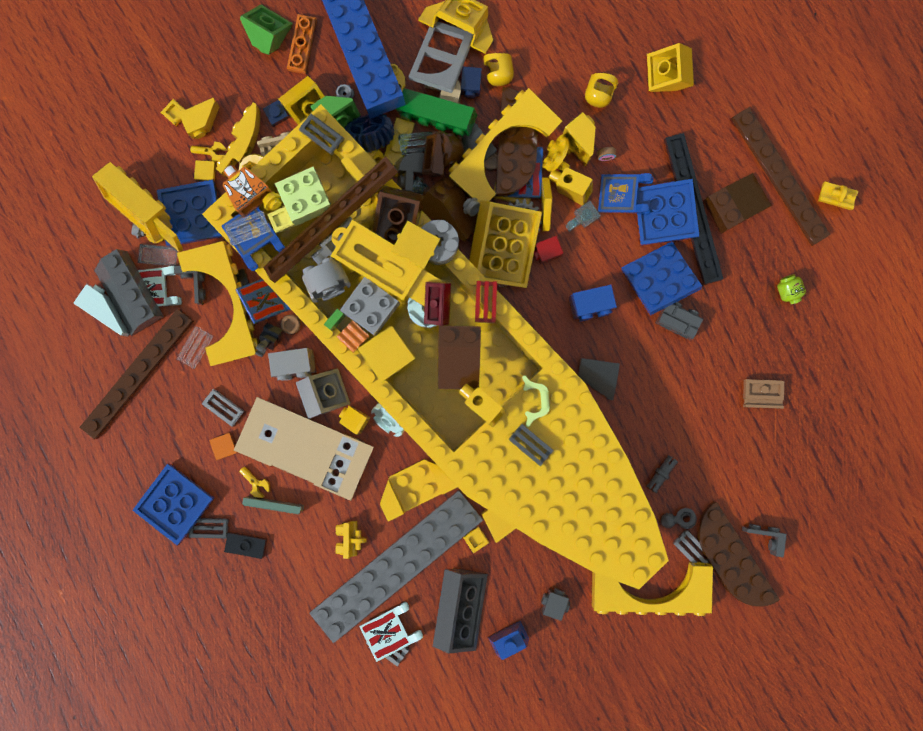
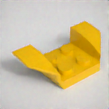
[418,0,493,54]
[380,459,457,522]

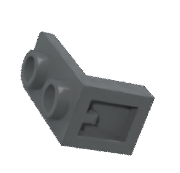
[174,266,206,305]
[742,524,787,557]

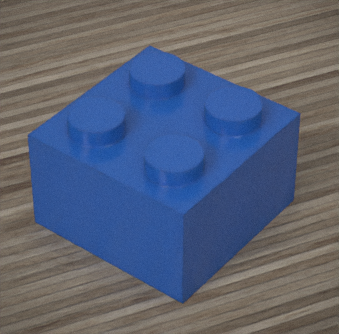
[569,285,617,322]

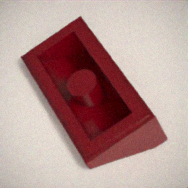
[424,282,451,326]

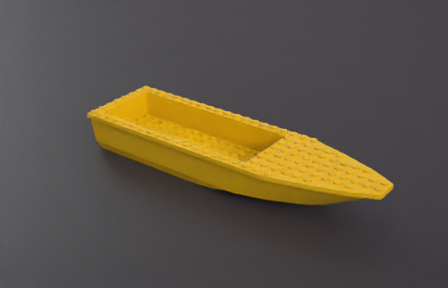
[202,104,669,589]

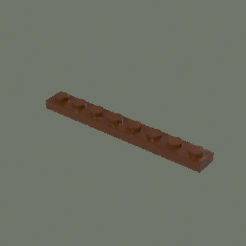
[731,107,830,246]
[263,156,398,283]
[80,309,194,439]

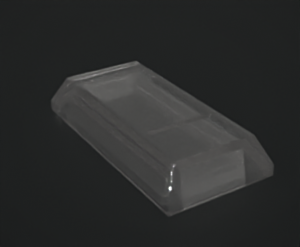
[138,244,178,266]

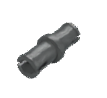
[646,455,678,494]

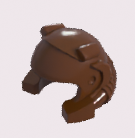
[431,131,464,168]

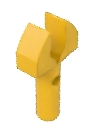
[190,142,228,162]
[239,467,270,498]

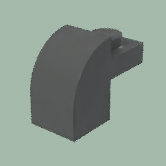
[394,152,424,192]

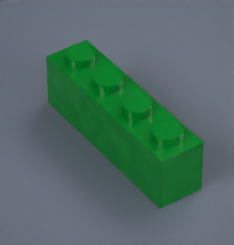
[396,88,477,136]

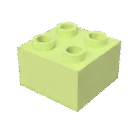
[275,167,331,226]

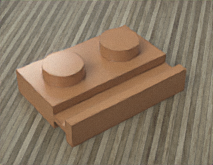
[743,379,784,409]

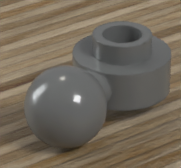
[660,508,697,529]

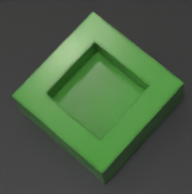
[324,309,346,331]

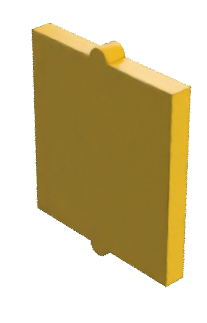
[391,221,440,269]

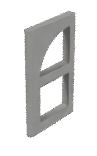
[409,21,474,93]

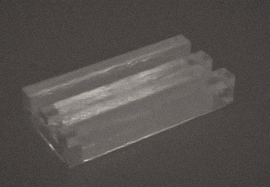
[224,210,271,246]
[177,326,213,369]

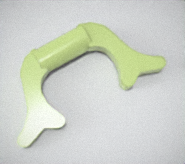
[522,375,550,427]

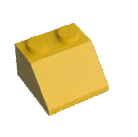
[647,43,694,92]
[278,76,325,125]
[562,112,596,166]

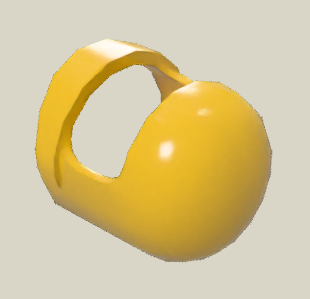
[483,53,514,86]
[585,73,618,108]

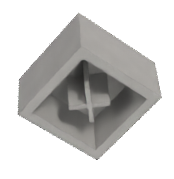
[340,277,400,336]
[268,348,316,381]

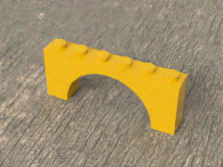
[448,88,562,203]
[177,241,259,366]
[592,562,713,616]

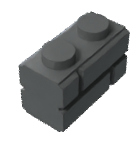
[655,302,703,340]

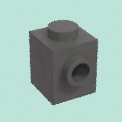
[541,588,571,621]

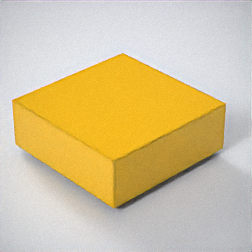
[160,99,185,127]
[194,160,216,181]
[463,526,489,553]

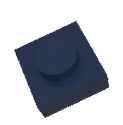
[263,100,289,127]

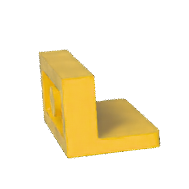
[341,150,375,182]

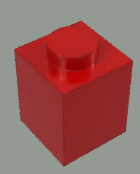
[533,236,563,265]

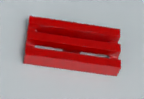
[475,281,497,323]

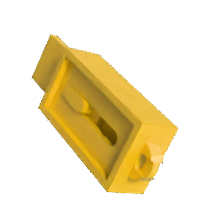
[92,162,183,252]
[331,220,445,307]

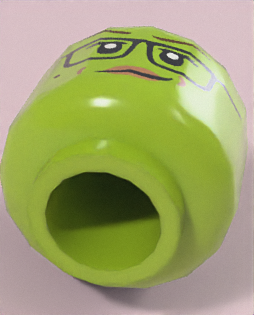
[777,274,806,304]

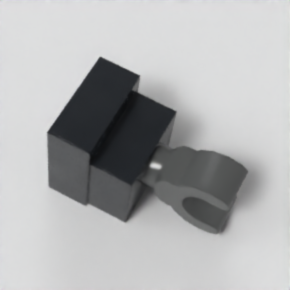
[255,322,282,357]

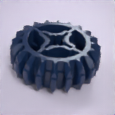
[344,113,395,153]

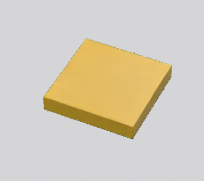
[358,325,415,383]

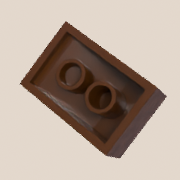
[703,173,772,234]
[422,176,478,242]
[372,186,424,245]
[438,325,481,390]

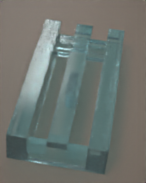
[398,131,435,155]

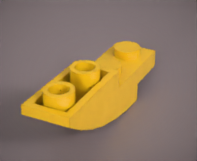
[216,102,260,178]

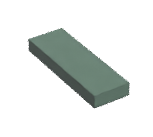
[242,496,304,514]

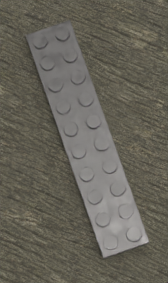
[309,490,483,643]

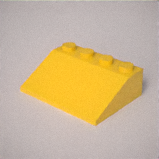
[469,200,542,288]

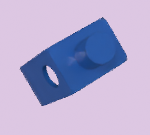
[488,621,529,660]

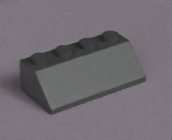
[94,249,164,336]
[433,569,488,654]

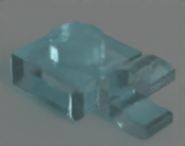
[565,201,601,232]

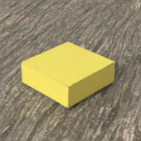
[267,207,295,234]

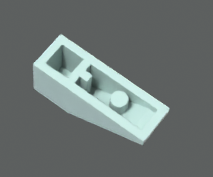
[74,284,130,337]

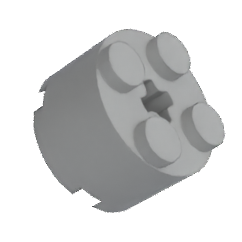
[422,220,459,265]
[302,257,351,302]

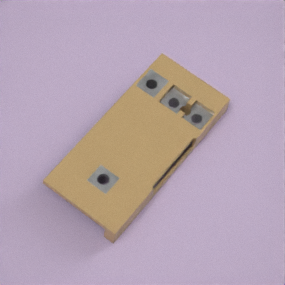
[234,397,374,501]

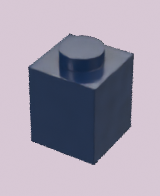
[461,67,482,99]

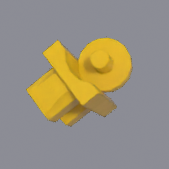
[818,182,858,210]
[336,521,367,559]

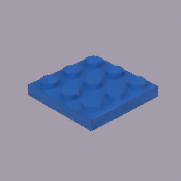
[637,179,699,246]
[157,180,223,247]
[622,242,702,316]
[132,464,214,545]

